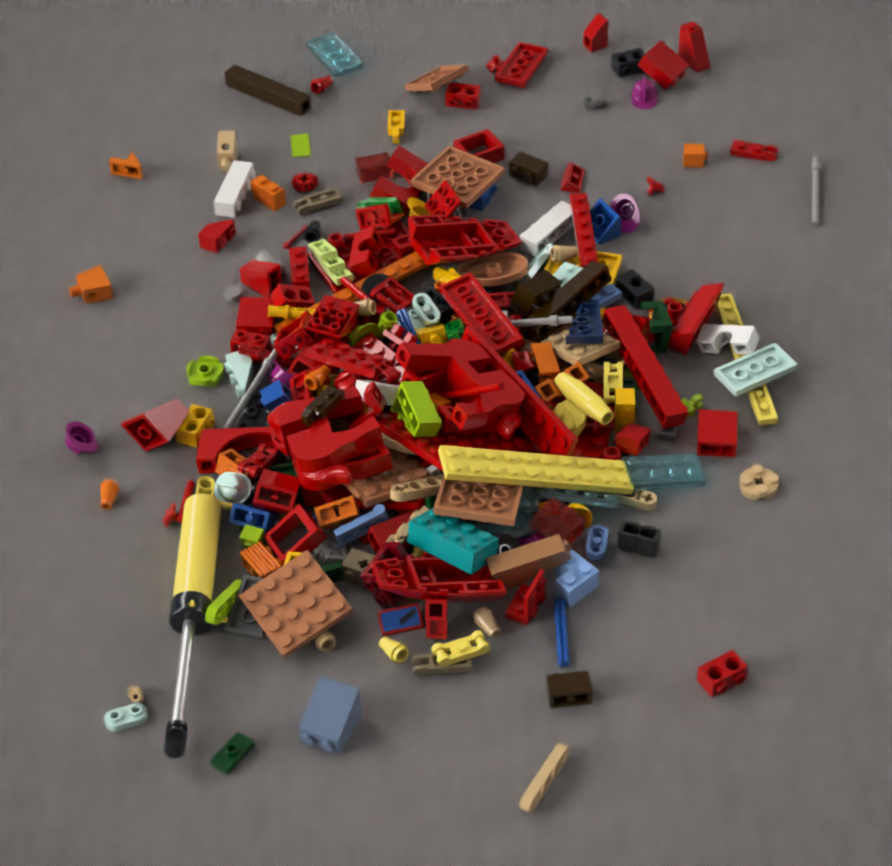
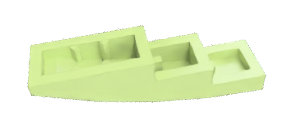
[308,239,354,286]

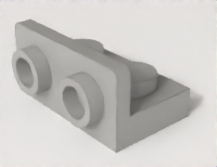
[314,529,348,566]

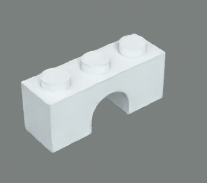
[697,324,759,355]

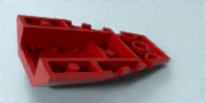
[408,214,522,265]
[371,552,506,603]

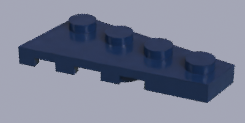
[566,301,604,345]

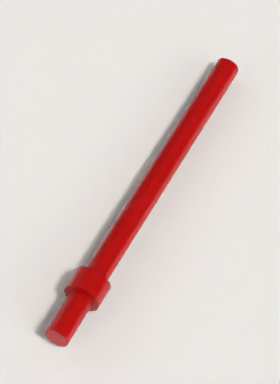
[435,382,504,400]

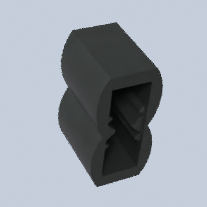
[617,521,661,557]

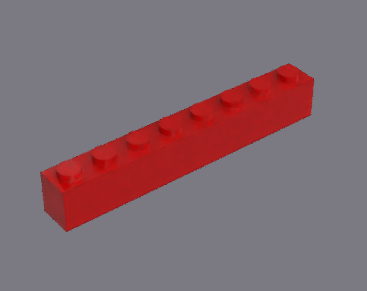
[602,305,688,429]

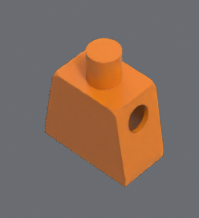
[68,265,114,303]

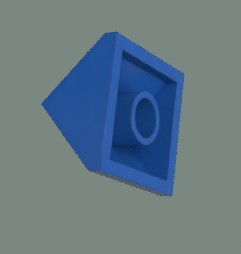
[590,198,621,245]

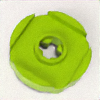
[186,356,224,387]

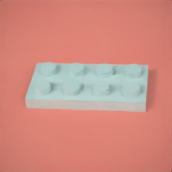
[714,343,798,397]

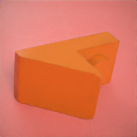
[109,152,143,179]

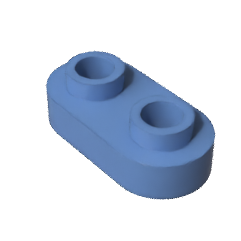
[586,525,608,560]

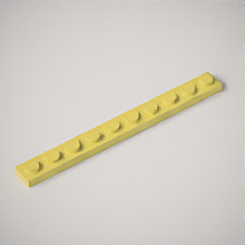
[716,293,778,426]

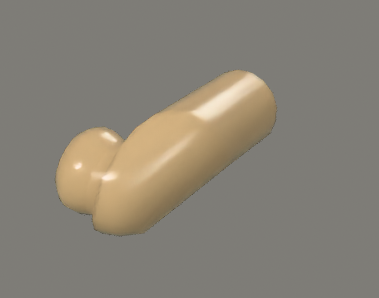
[127,685,144,704]

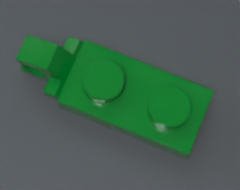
[356,197,403,214]
[445,319,465,340]

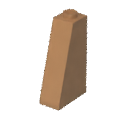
[486,534,572,591]

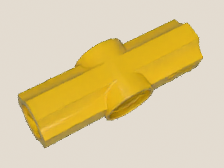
[433,267,461,283]

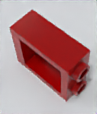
[453,129,505,163]
[273,310,316,361]
[264,504,327,565]

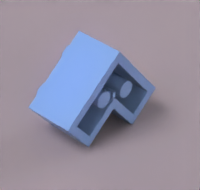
[555,550,599,608]

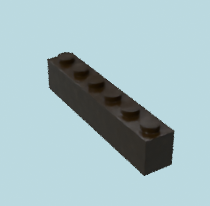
[521,261,612,343]

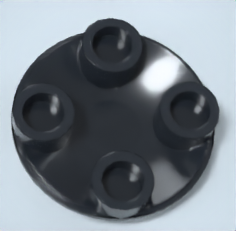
[238,406,271,428]

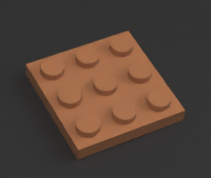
[404,64,469,92]

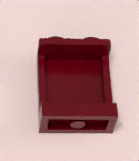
[360,542,409,606]

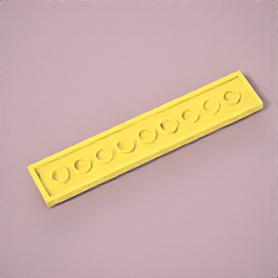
[438,445,634,494]

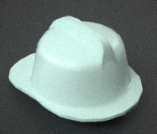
[214,472,252,503]

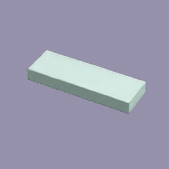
[518,243,554,284]

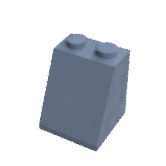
[299,676,362,754]

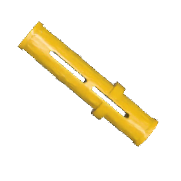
[268,305,316,320]

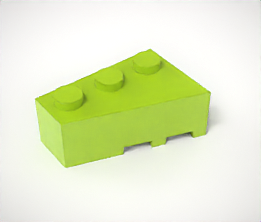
[390,381,442,437]

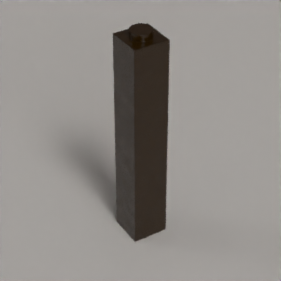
[224,65,311,117]

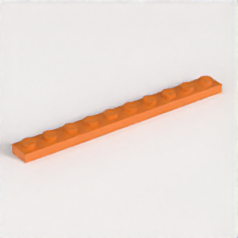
[274,251,429,334]

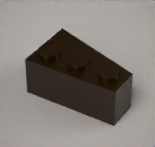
[509,270,562,319]

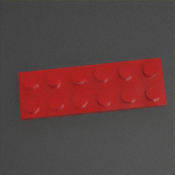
[439,272,524,355]

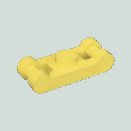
[603,362,623,405]
[431,630,490,667]

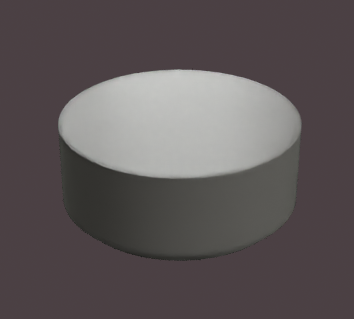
[224,285,242,302]

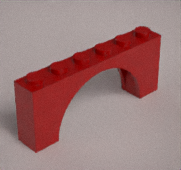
[196,427,291,474]

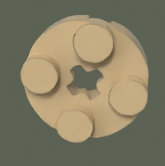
[739,464,779,500]

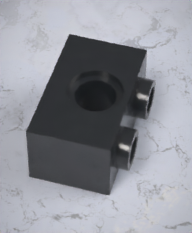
[615,269,655,310]

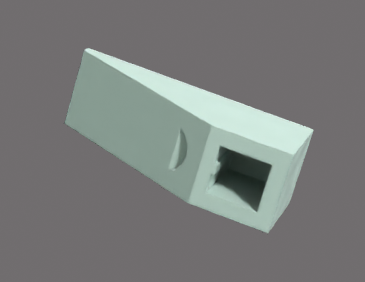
[224,351,254,399]

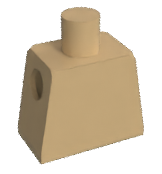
[217,130,238,172]

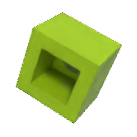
[239,524,267,549]

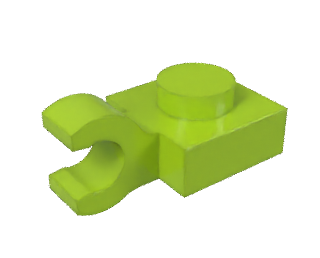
[681,394,704,418]

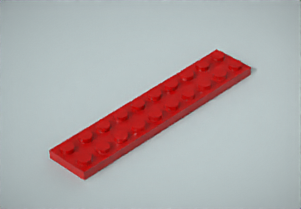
[462,326,579,456]

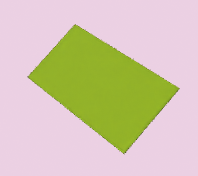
[290,133,311,157]

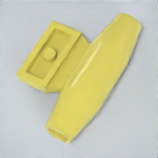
[553,372,614,437]

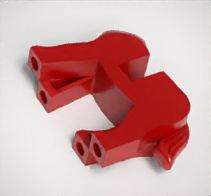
[394,339,524,439]
[267,386,393,491]

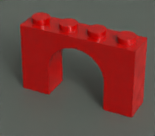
[369,145,428,218]

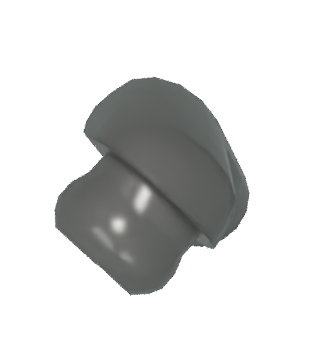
[583,96,607,109]

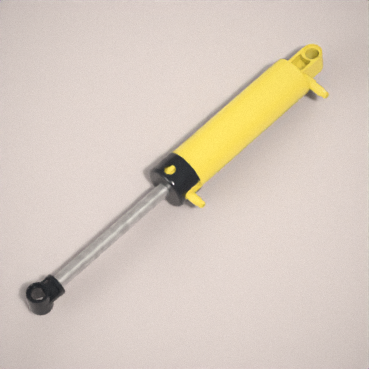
[163,476,233,759]

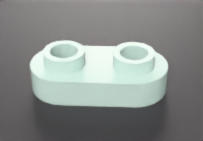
[412,293,440,326]
[104,703,148,732]

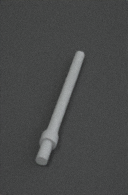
[811,156,821,227]
[465,315,573,328]
[223,349,279,428]

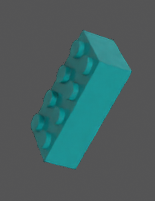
[407,507,499,575]

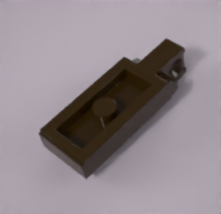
[301,386,344,426]

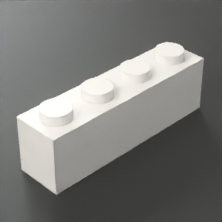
[214,160,256,218]
[519,201,573,257]

